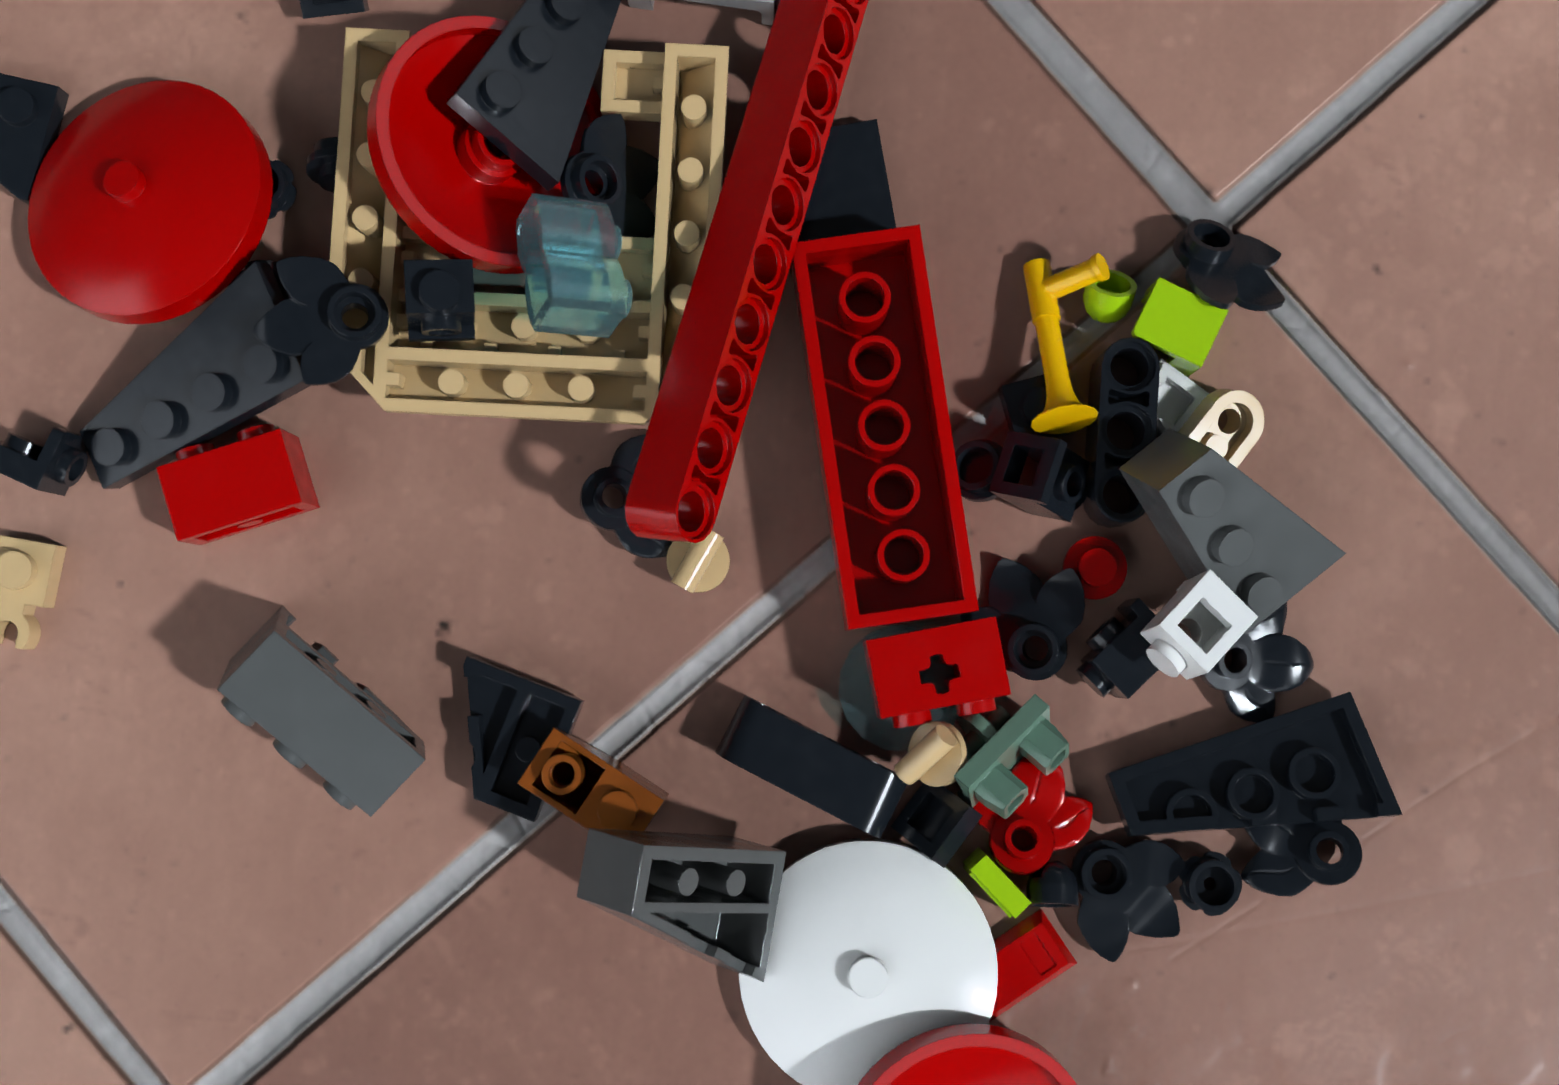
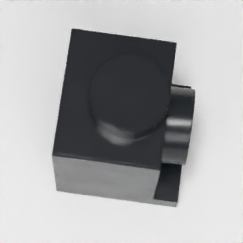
[404,259,475,342]
[989,431,1090,522]
[1076,598,1159,699]

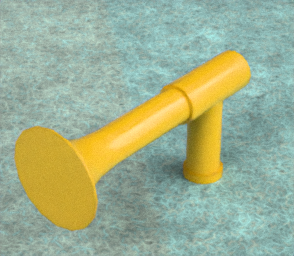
[1023,253,1110,434]

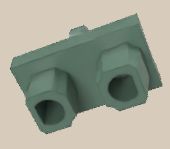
[954,694,1069,819]

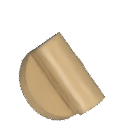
[666,530,730,594]
[894,721,967,787]

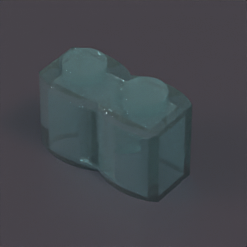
[516,193,633,338]

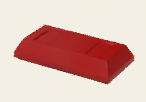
[989,908,1077,1022]

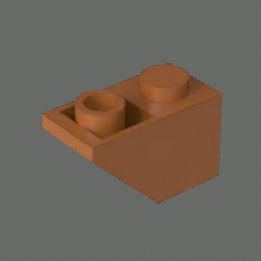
[517,727,669,831]

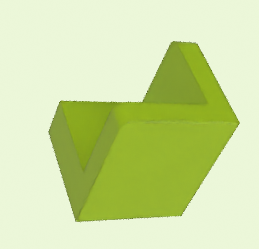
[1131,277,1229,377]

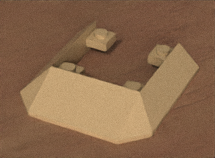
[329,27,729,425]

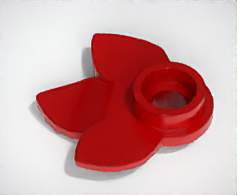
[973,757,1093,875]

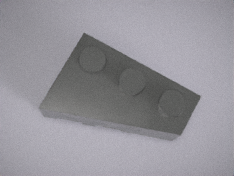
[1119,428,1346,634]
[217,605,426,817]
[577,828,786,982]

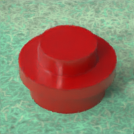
[1062,536,1127,600]

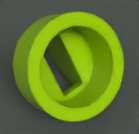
[1083,269,1137,323]

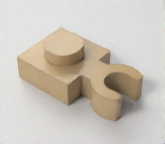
[0,535,67,650]

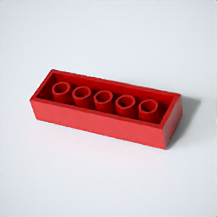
[791,224,979,631]

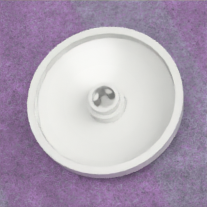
[739,838,998,1085]

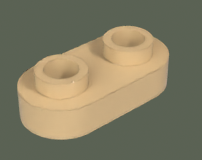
[1178,389,1264,468]

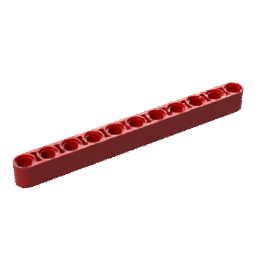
[625,0,869,543]

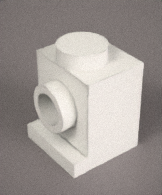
[1140,569,1258,680]

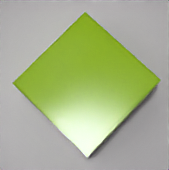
[963,847,1032,919]

